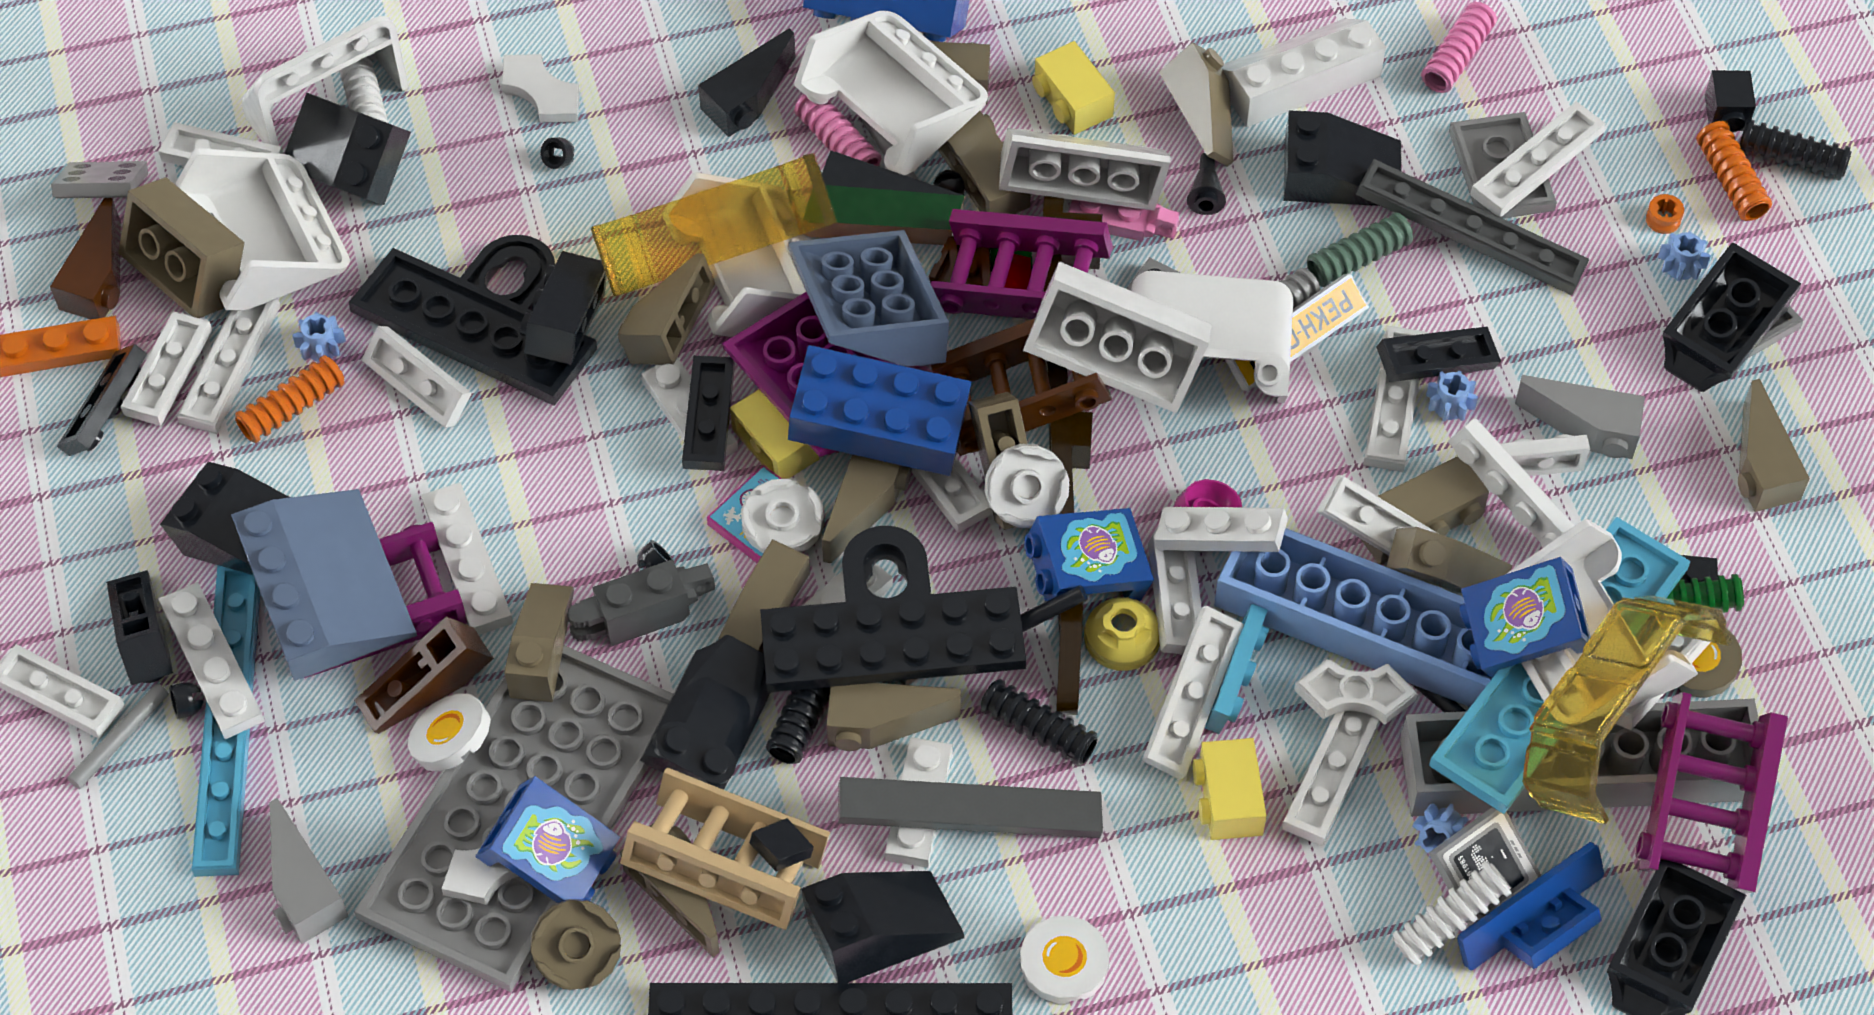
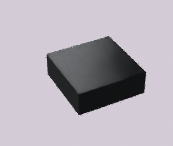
[749,818,814,871]

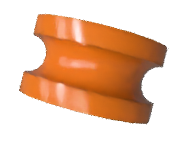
[1646,194,1685,234]

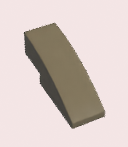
[718,539,810,653]

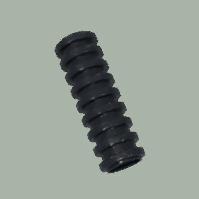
[1739,119,1852,180]
[981,679,1098,766]
[766,687,831,764]

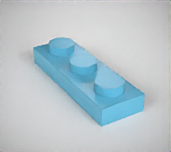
[1205,604,1269,734]

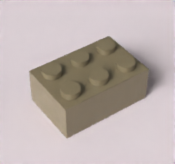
[118,177,245,318]

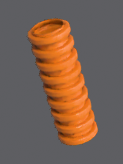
[1696,121,1772,221]
[235,355,345,443]

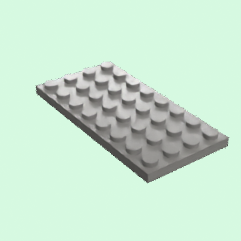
[354,645,673,992]

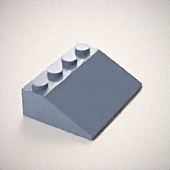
[788,230,949,367]
[231,489,417,681]

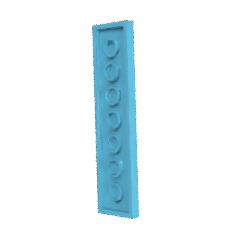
[1429,517,1691,814]

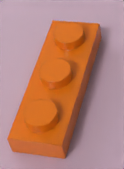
[0,315,121,377]

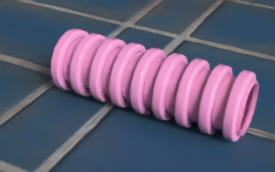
[1421,1,1497,93]
[794,94,882,166]

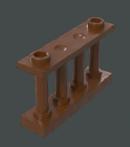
[931,318,1112,456]

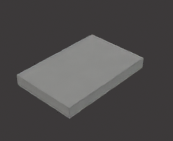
[1449,112,1557,219]

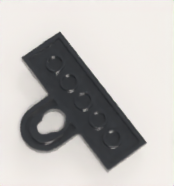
[349,235,597,406]
[760,526,1026,693]

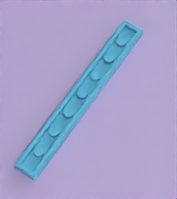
[192,565,260,877]

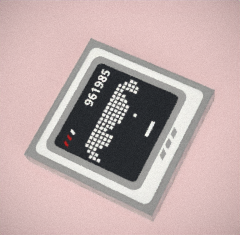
[1429,807,1541,926]

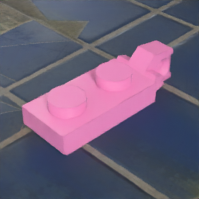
[1068,200,1179,242]

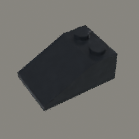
[284,93,411,205]
[1283,110,1401,206]
[160,461,290,575]
[801,871,965,986]

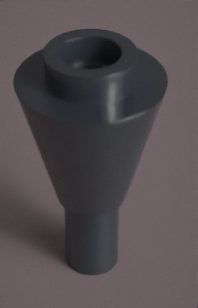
[1187,153,1226,215]

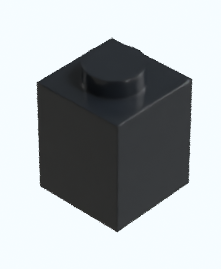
[1704,70,1756,132]

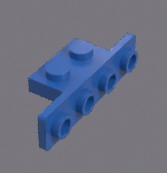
[1457,842,1604,971]

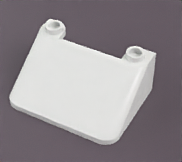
[793,11,988,175]
[242,16,409,146]
[175,148,350,310]
[662,172,812,337]
[1131,271,1293,403]
[1506,519,1698,728]

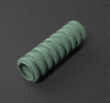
[1307,212,1413,287]

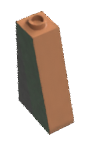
[803,151,965,245]

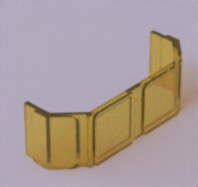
[591,153,838,297]
[1522,596,1732,824]

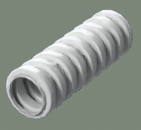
[339,56,389,123]
[1392,862,1511,965]

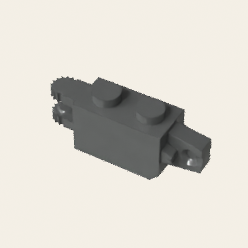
[567,559,715,647]

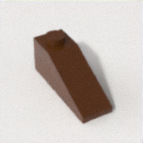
[50,198,121,319]
[354,617,494,734]

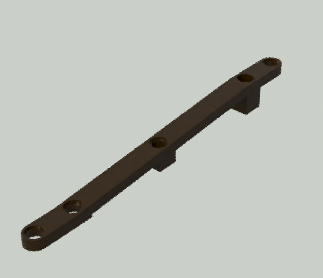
[1043,196,1103,715]

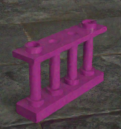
[930,209,1113,319]
[304,521,468,678]
[1635,692,1788,894]

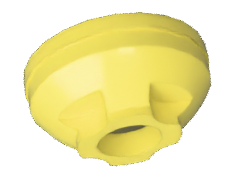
[1084,597,1160,671]

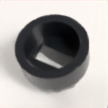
[540,137,575,169]
[933,170,964,195]
[637,540,672,569]
[169,682,204,719]

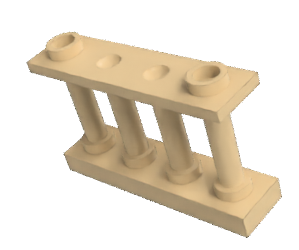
[620,768,830,930]

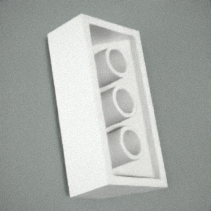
[1222,18,1386,127]
[999,128,1171,211]
[1023,262,1212,413]

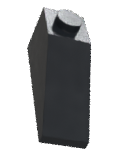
[698,28,796,137]
[106,570,173,686]

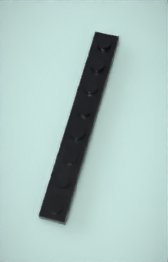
[648,983,1013,1015]

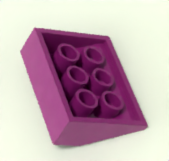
[722,291,897,457]

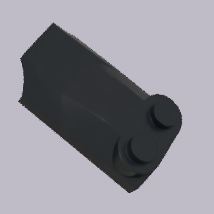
[1662,242,1801,392]
[640,635,771,790]
[1607,859,1747,1015]

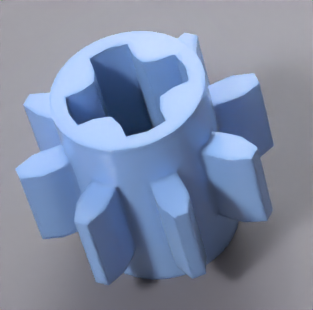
[1658,231,1711,281]
[292,312,346,362]
[1426,371,1478,421]
[1413,803,1469,858]

